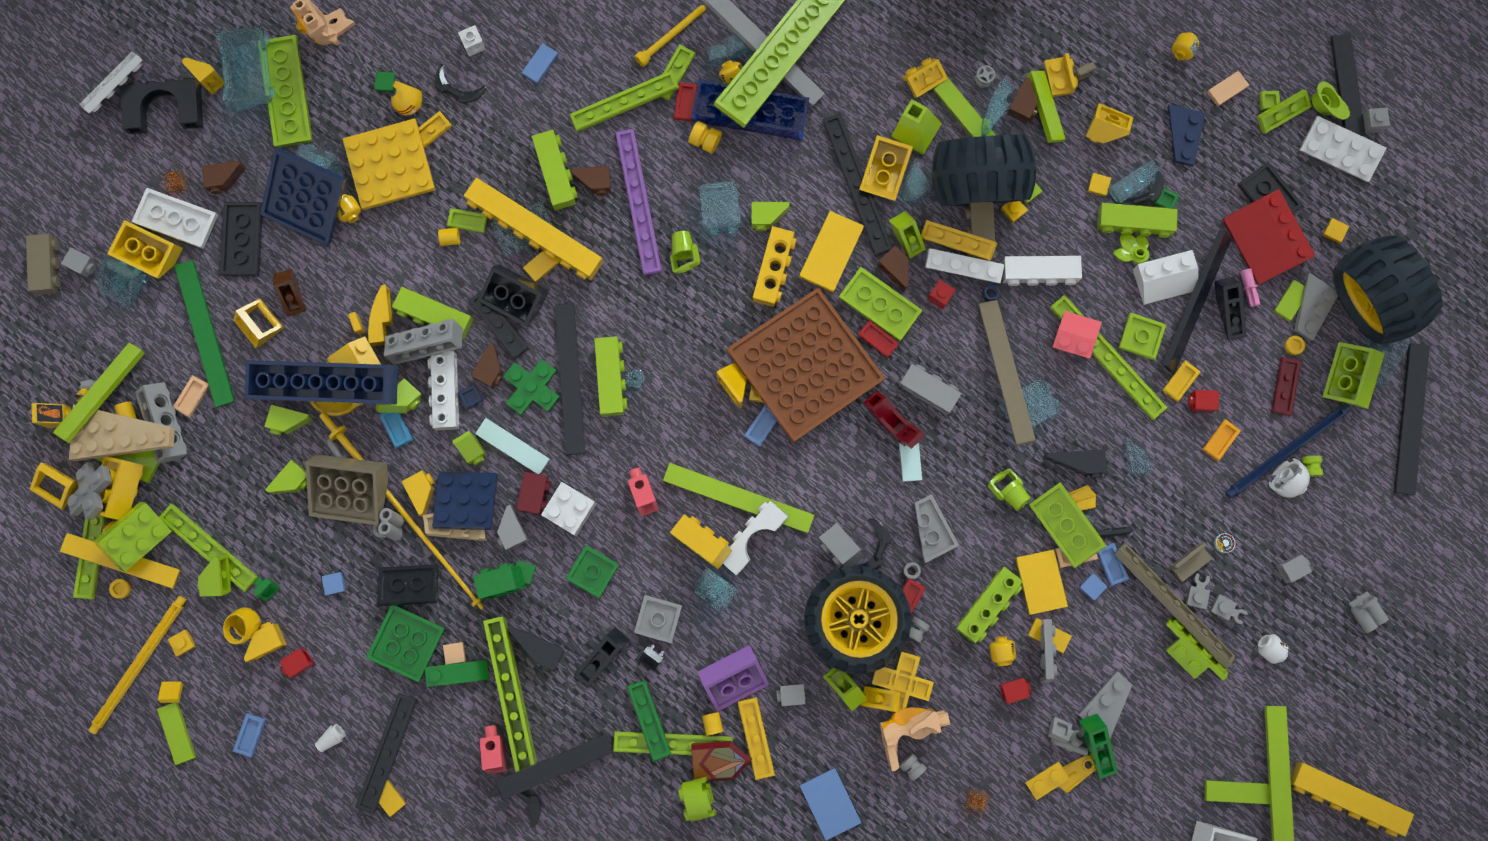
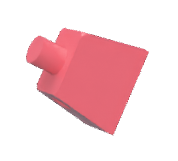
[628,468,659,517]
[480,725,509,774]

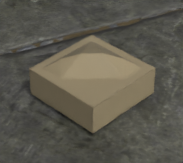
[1074,62,1096,81]

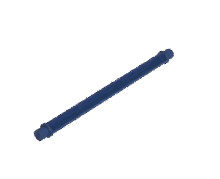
[1225,403,1351,499]

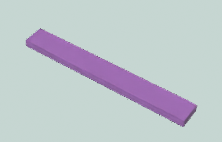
[615,129,662,276]

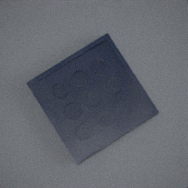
[260,147,346,246]

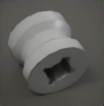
[975,65,995,88]

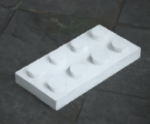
[80,52,142,113]
[1299,116,1386,182]
[132,188,218,249]

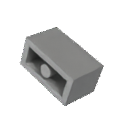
[819,523,864,568]

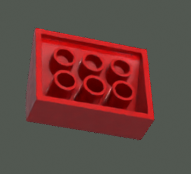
[1223,189,1315,285]

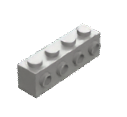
[384,319,463,365]

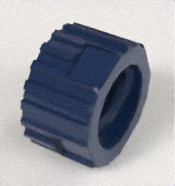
[982,284,1000,301]

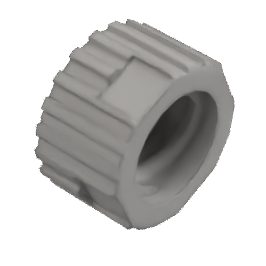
[903,562,921,580]

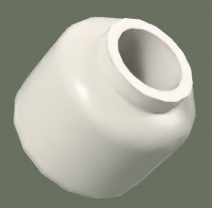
[1258,634,1289,664]

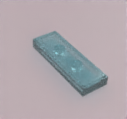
[1108,159,1163,204]

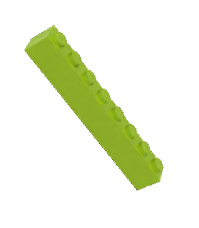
[483,616,537,772]

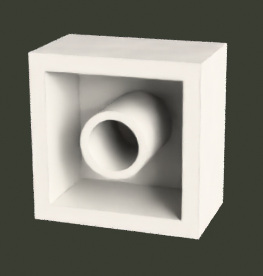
[541,482,596,537]

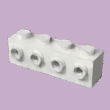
[1002,256,1082,286]
[428,351,459,431]

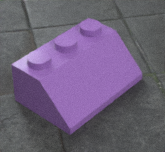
[697,645,769,712]

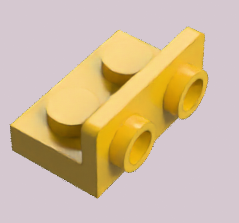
[1044,53,1078,97]
[902,57,948,98]

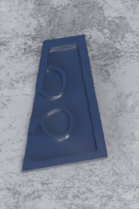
[1167,104,1205,167]

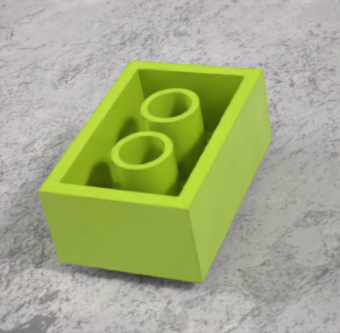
[93,502,172,572]

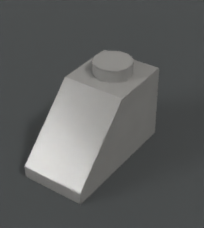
[497,505,529,551]

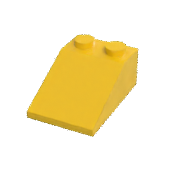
[859,135,913,201]

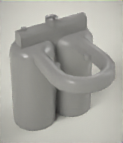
[373,508,404,541]
[1349,592,1389,633]

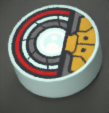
[1214,533,1235,553]

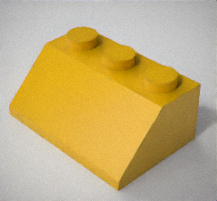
[107,220,183,279]
[327,337,381,408]
[98,457,144,520]

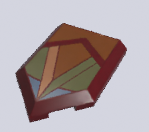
[691,741,752,782]

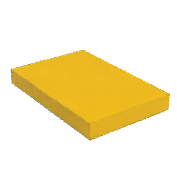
[1015,550,1068,615]

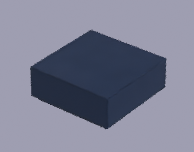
[458,384,484,410]

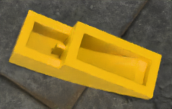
[368,284,393,347]

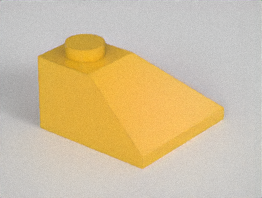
[1086,103,1133,144]
[717,363,746,409]

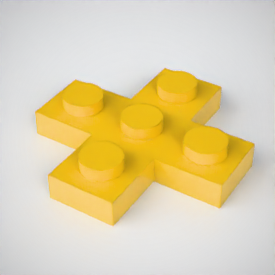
[871,652,934,711]

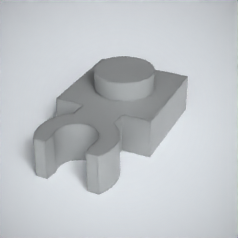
[1186,573,1210,610]
[1209,594,1248,624]
[1048,717,1083,747]

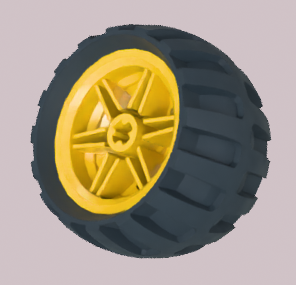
[932,134,1037,207]
[1332,235,1443,345]
[804,566,911,674]

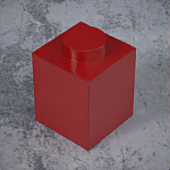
[927,280,956,310]
[1188,390,1219,413]
[279,648,315,678]
[999,678,1031,704]

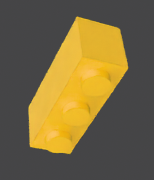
[670,514,732,569]

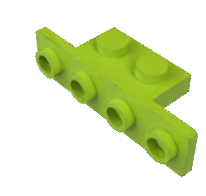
[1166,616,1228,681]

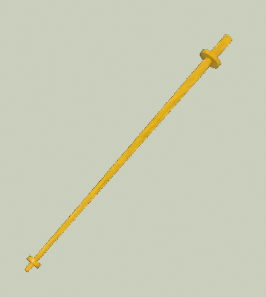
[319,412,484,610]

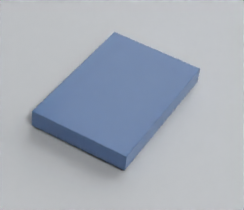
[799,768,861,840]

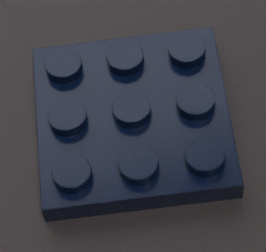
[432,471,498,530]

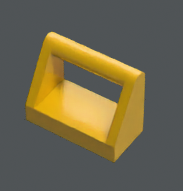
[182,58,226,95]
[233,299,284,348]
[30,462,78,510]

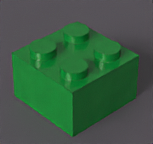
[473,563,527,599]

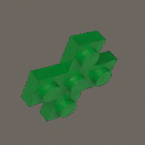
[503,359,560,416]

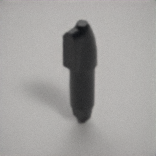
[1097,527,1133,537]

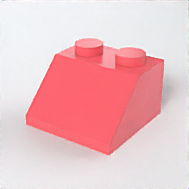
[1053,311,1102,359]

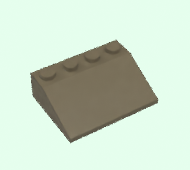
[305,454,388,526]

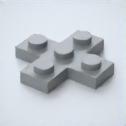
[68,462,112,520]

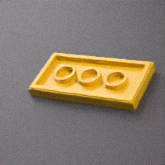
[799,211,864,293]

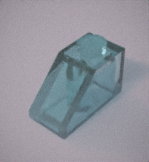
[901,159,932,206]

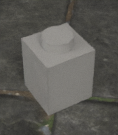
[1363,108,1390,134]
[61,247,97,278]
[1276,554,1312,583]
[776,684,806,706]

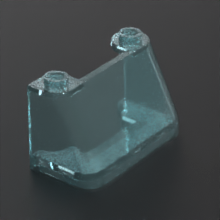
[216,27,275,113]

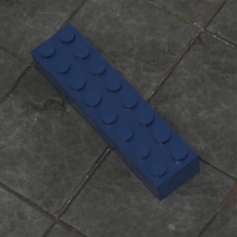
[245,360,398,405]

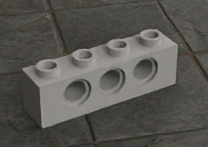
[135,382,187,464]

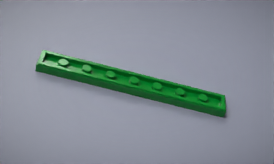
[174,260,236,408]

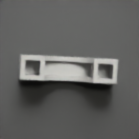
[924,249,1005,283]
[723,501,789,575]

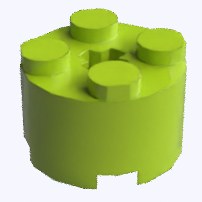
[678,777,716,822]

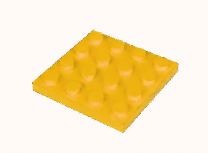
[342,118,436,210]

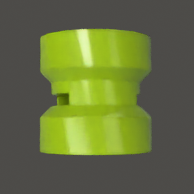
[1302,456,1323,477]

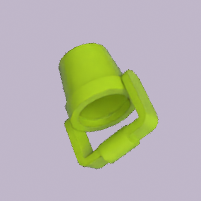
[670,231,700,274]
[988,469,1031,511]

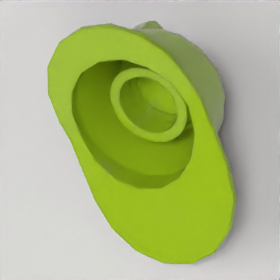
[1311,81,1350,120]

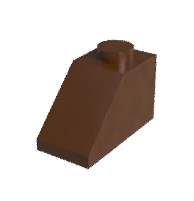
[1007,77,1038,124]
[202,161,245,194]
[571,166,612,196]
[878,246,909,291]
[273,269,306,316]
[471,343,503,389]

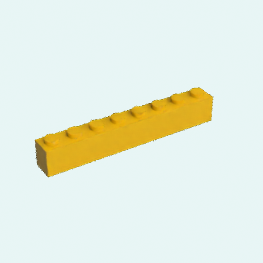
[464,177,604,280]

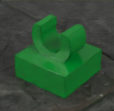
[253,577,280,602]

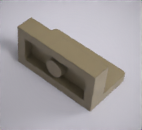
[1169,542,1213,582]

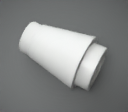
[315,724,346,752]

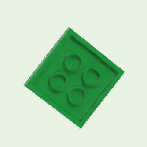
[366,605,446,682]

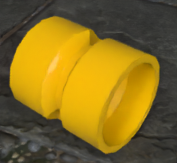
[688,121,722,154]

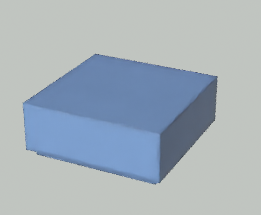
[322,572,346,596]
[1079,573,1107,601]

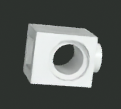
[458,25,486,56]

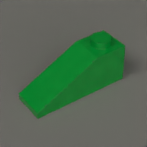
[425,660,489,687]
[1079,714,1118,779]

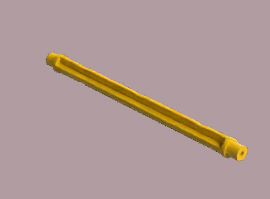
[88,595,187,734]

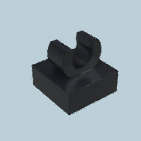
[639,644,664,671]

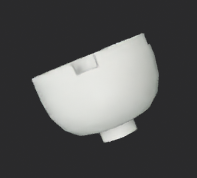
[1269,459,1310,498]

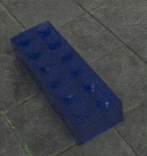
[692,79,809,140]

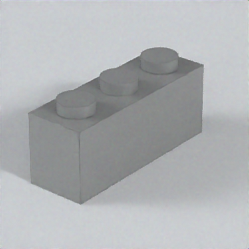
[899,364,962,416]

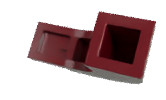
[863,390,925,449]

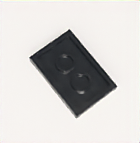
[1237,162,1303,213]
[377,564,439,606]

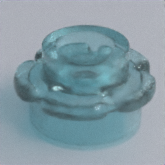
[626,369,645,388]

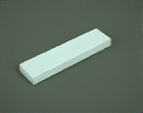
[475,418,550,475]

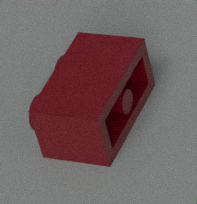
[516,472,552,515]

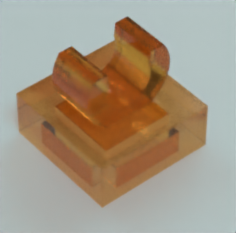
[164,170,187,193]
[965,788,990,814]

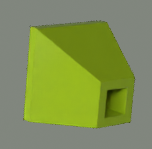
[891,99,942,155]

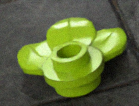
[1113,234,1150,264]

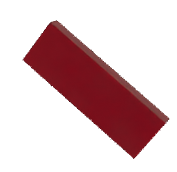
[1271,357,1301,416]

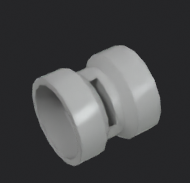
[909,616,930,643]
[899,753,927,781]

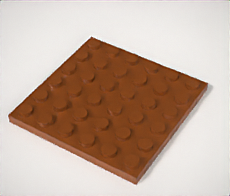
[726,288,886,443]

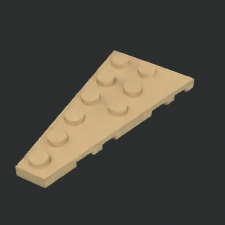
[69,404,175,461]

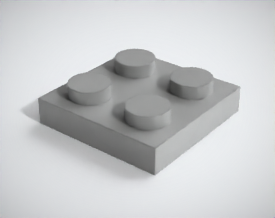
[634,595,682,643]

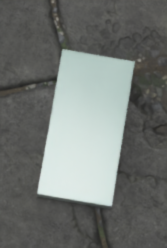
[899,443,922,482]

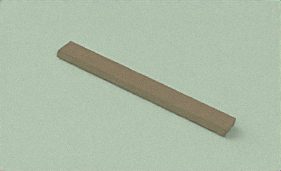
[978,300,1036,446]
[1114,542,1235,669]

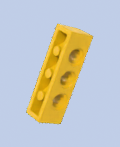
[752,226,797,307]

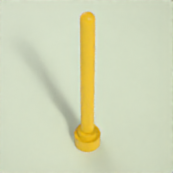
[634,5,706,67]

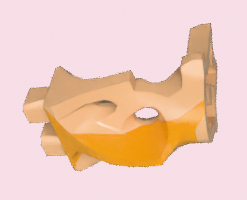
[290,0,356,45]
[880,707,950,771]

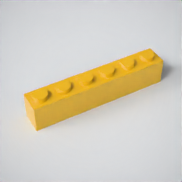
[1290,761,1414,838]

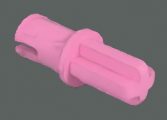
[1240,269,1260,307]

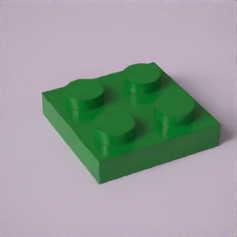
[566,545,619,598]

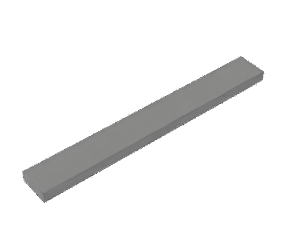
[704,0,825,107]

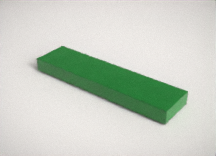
[627,680,672,762]

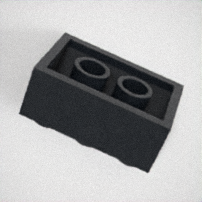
[477,265,549,327]

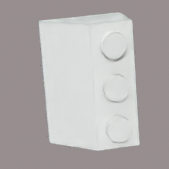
[1133,250,1198,305]

